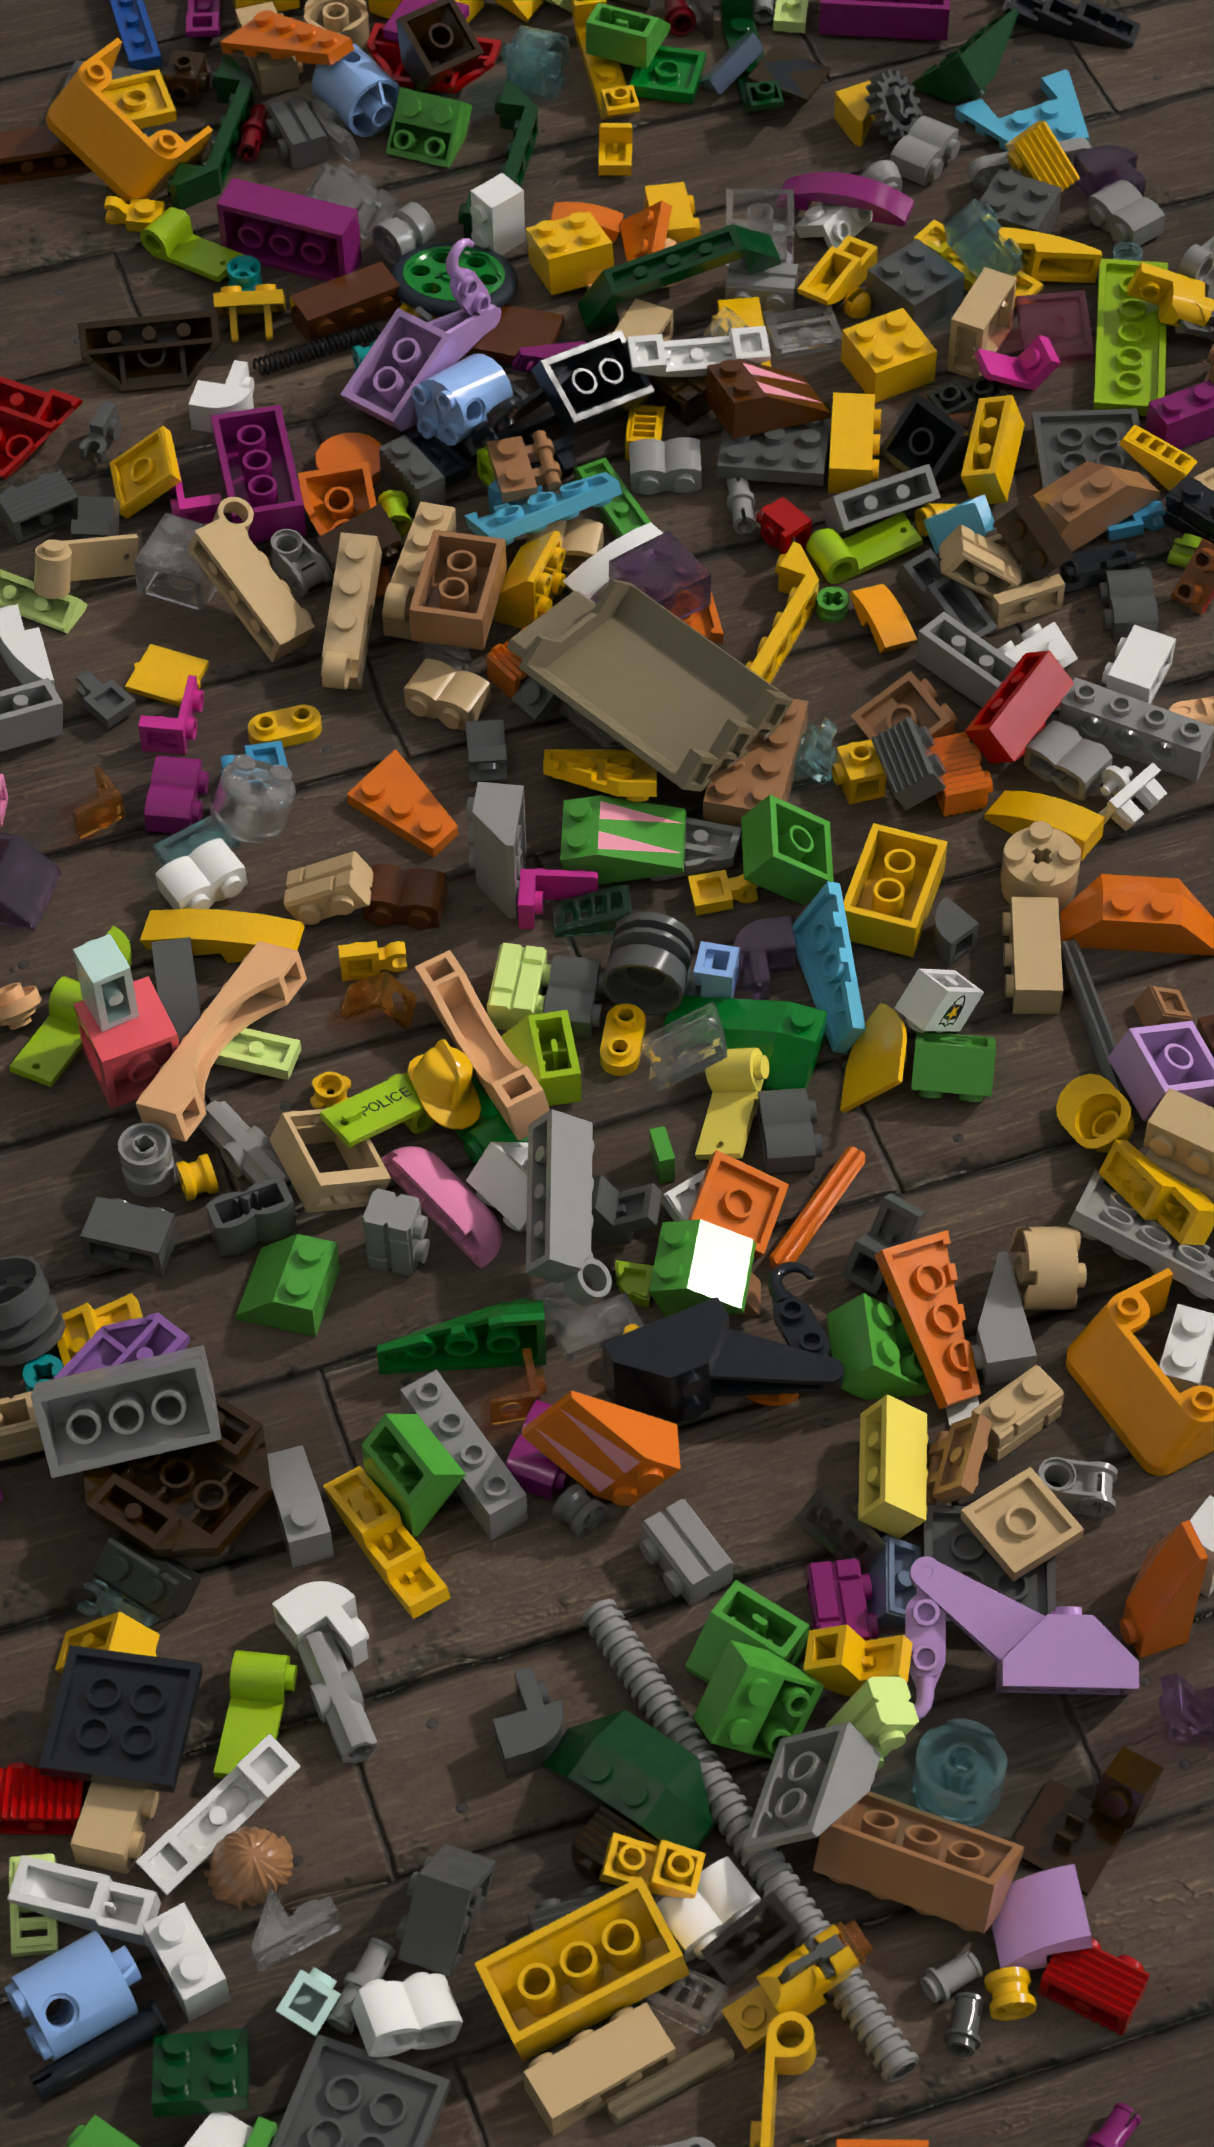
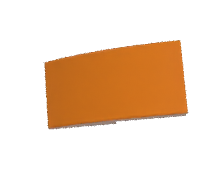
[549,202,624,243]

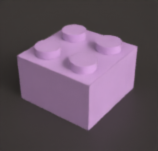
[1108,1021,1214,1122]

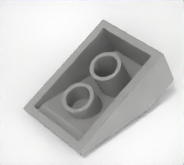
[742,1722,881,1853]

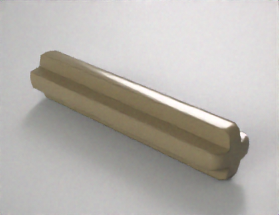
[605,2037,735,2125]

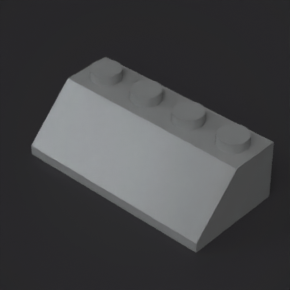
[31,1345,221,1478]

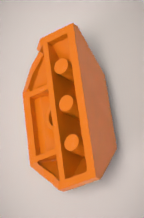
[1060,874,1214,956]

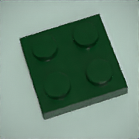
[151,2028,250,2118]

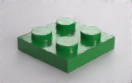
[629,46,706,104]

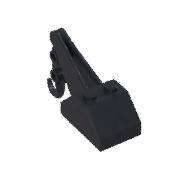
[459,330,655,462]
[602,1261,844,1424]

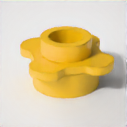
[310,1072,351,1109]

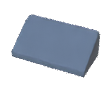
[700,33,764,95]
[868,1535,922,1626]

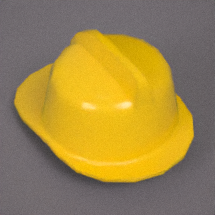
[407,1039,481,1130]
[1056,1074,1134,1153]

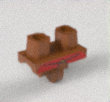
[1170,539,1214,615]

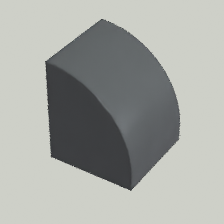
[932,896,979,968]

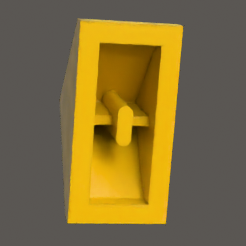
[834,80,875,147]

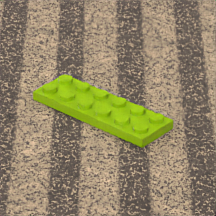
[1093,258,1168,416]

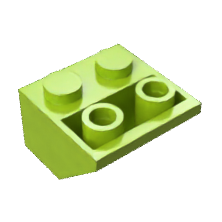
[501,1010,582,1106]

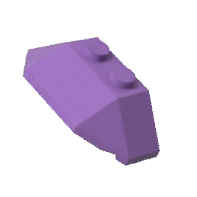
[53,1312,190,1379]

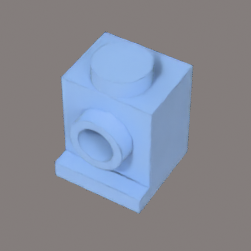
[693,941,740,998]

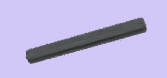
[1061,939,1130,1101]

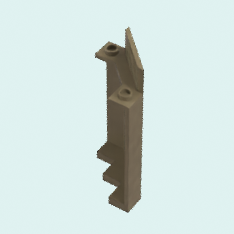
[506,579,794,792]

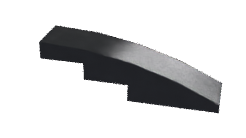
[1004,0,1141,49]

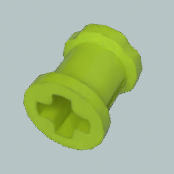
[376,490,413,537]

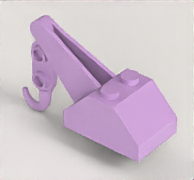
[340,238,501,431]
[905,1556,1139,1720]

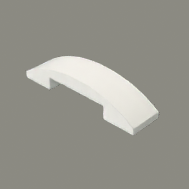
[627,326,771,377]
[136,1734,301,1895]

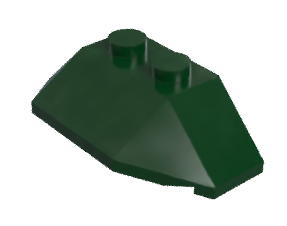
[542,1710,714,1851]

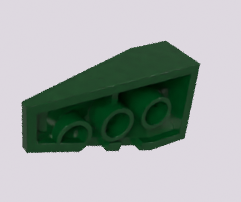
[912,8,1018,104]

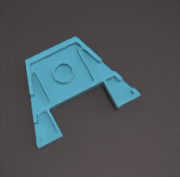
[955,69,1089,152]

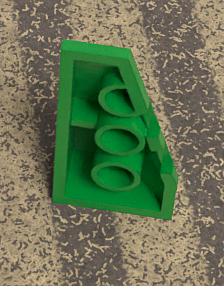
[663,996,827,1091]
[377,1298,546,1375]

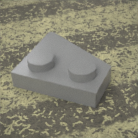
[651,817,742,882]

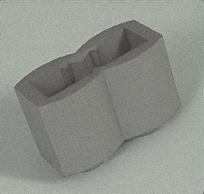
[890,115,961,186]
[1088,179,1165,250]
[629,437,702,495]
[1024,720,1113,801]

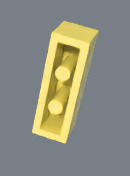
[858,1394,928,1539]

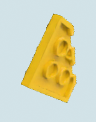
[543,749,657,802]

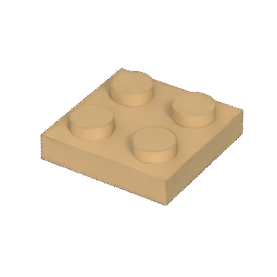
[960,1467,1084,1582]

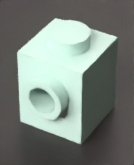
[275,1967,341,2036]

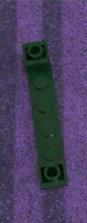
[718,0,784,115]
[167,55,255,210]
[458,81,539,239]
[577,224,782,333]

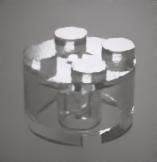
[210,754,296,844]

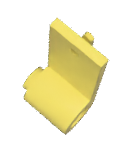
[695,1048,769,1160]

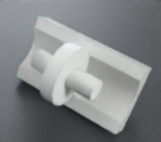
[1098,763,1167,832]

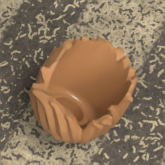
[204,1826,294,1910]

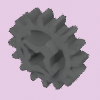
[865,69,923,143]

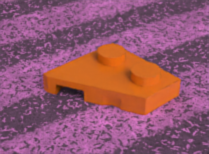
[620,201,672,262]

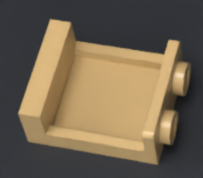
[971,534,1065,630]

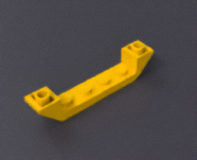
[570,0,640,120]
[746,542,819,683]

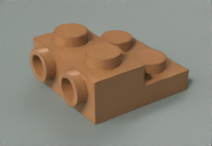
[851,671,958,740]

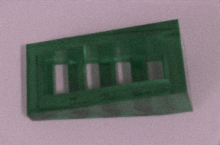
[552,885,632,938]

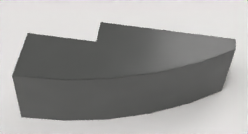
[895,549,998,638]
[151,937,201,1045]

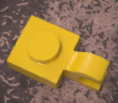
[104,196,165,232]
[688,870,758,916]

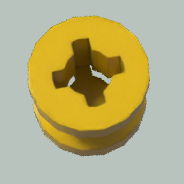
[175,1153,219,1202]
[984,1967,1037,2021]

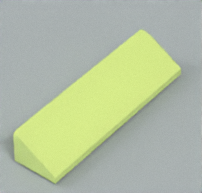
[0,569,88,634]

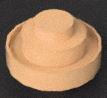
[0,982,42,1030]

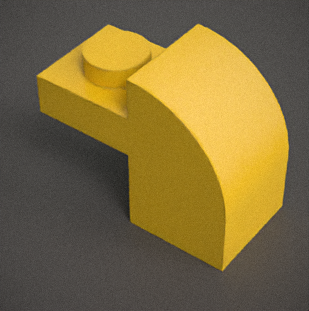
[803,1624,913,1697]

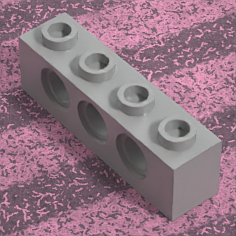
[1058,677,1214,782]
[400,1370,528,1540]

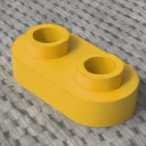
[248,705,322,748]
[600,1003,646,1076]

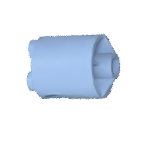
[312,44,400,137]
[411,354,513,446]
[4,1931,142,2061]

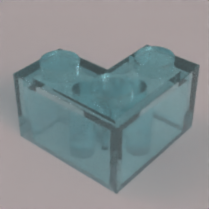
[944,198,1023,278]

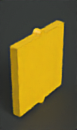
[125,644,209,707]

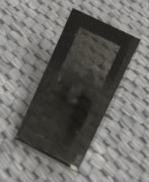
[701,1891,802,1989]

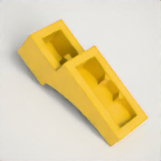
[1098,1139,1214,1245]

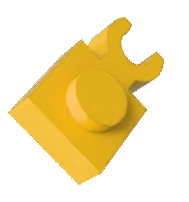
[338,941,407,982]

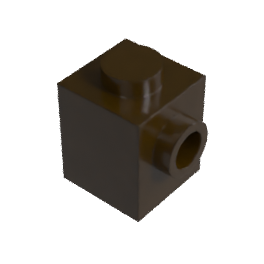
[1090,1746,1164,1829]

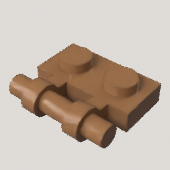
[487,430,562,503]
[926,1413,992,1505]

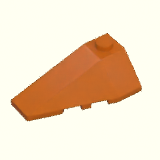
[298,461,390,598]
[1119,1520,1209,1659]

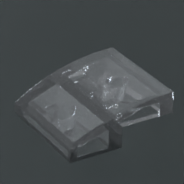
[642,1002,727,1093]

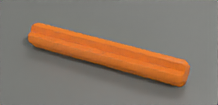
[769,1146,866,1269]

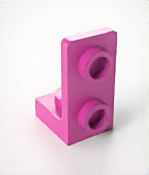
[974,335,1061,391]
[168,459,222,535]
[138,675,204,755]
[518,868,598,930]

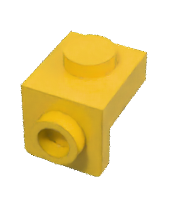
[598,123,632,176]

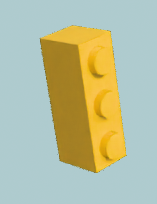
[828,392,882,494]
[961,395,1025,504]

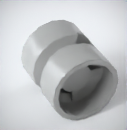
[372,202,436,264]
[118,1122,176,1198]

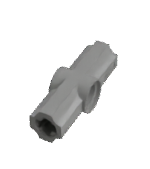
[198,1100,294,1194]
[296,1631,379,1764]

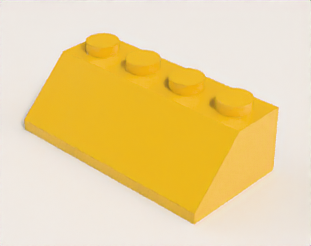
[474,1876,690,2062]

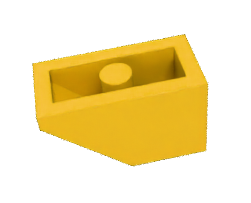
[55,1611,160,1674]

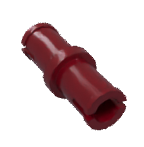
[237,104,268,162]

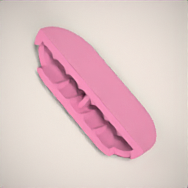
[381,1146,502,1269]

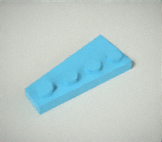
[464,472,622,546]
[788,881,866,1054]

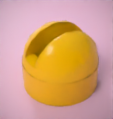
[844,288,872,318]

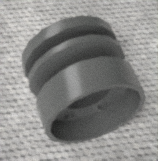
[602,912,695,1015]
[0,1255,66,1367]

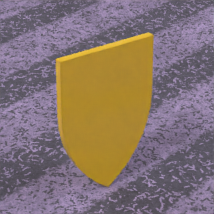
[840,1003,907,1113]

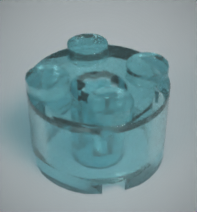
[502,25,571,98]
[913,1719,1007,1826]

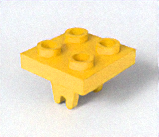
[213,284,286,343]

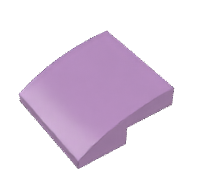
[991,1864,1093,1970]

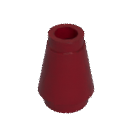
[664,0,696,36]

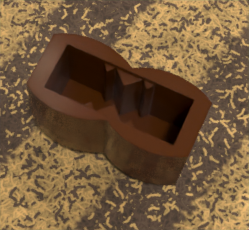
[362,864,448,930]

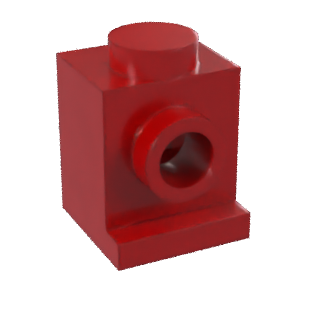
[756,496,812,555]

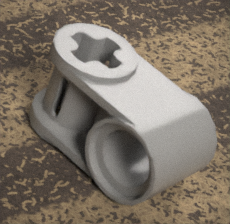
[271,529,333,598]
[1037,1457,1118,1518]

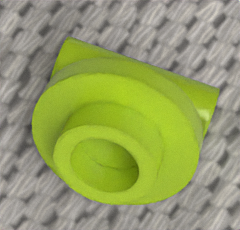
[1167,533,1203,568]

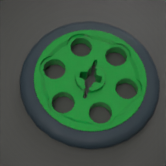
[390,242,518,317]

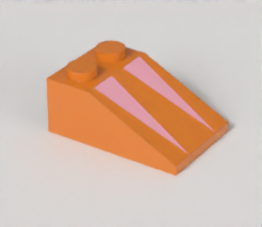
[522,1390,681,1507]

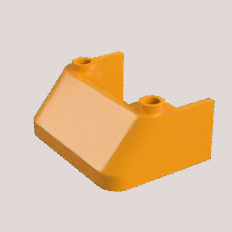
[46,38,213,204]
[1065,1268,1214,1476]

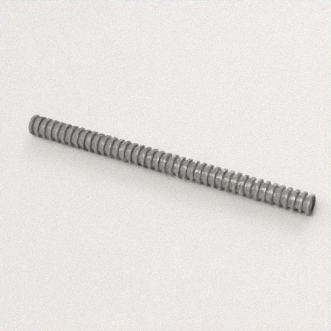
[581,1599,919,2082]

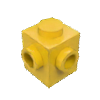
[831,739,886,805]

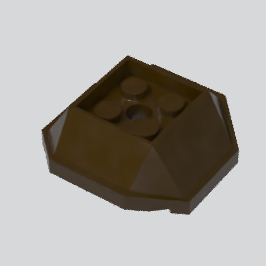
[83,1394,273,1557]

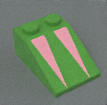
[560,795,686,885]

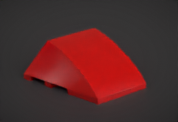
[0,376,83,480]

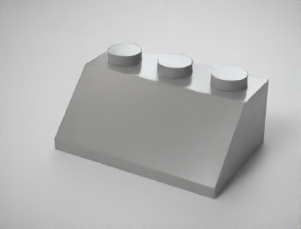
[466,782,527,919]

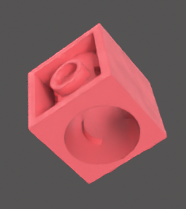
[74,976,179,1109]

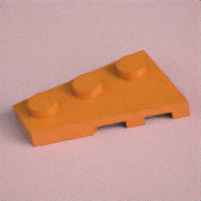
[347,749,458,858]

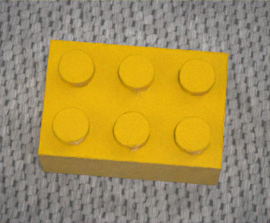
[843,823,948,957]

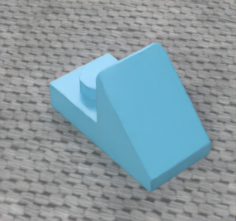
[924,494,996,554]

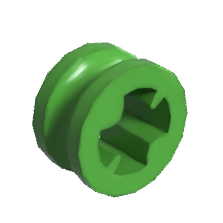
[816,586,849,623]

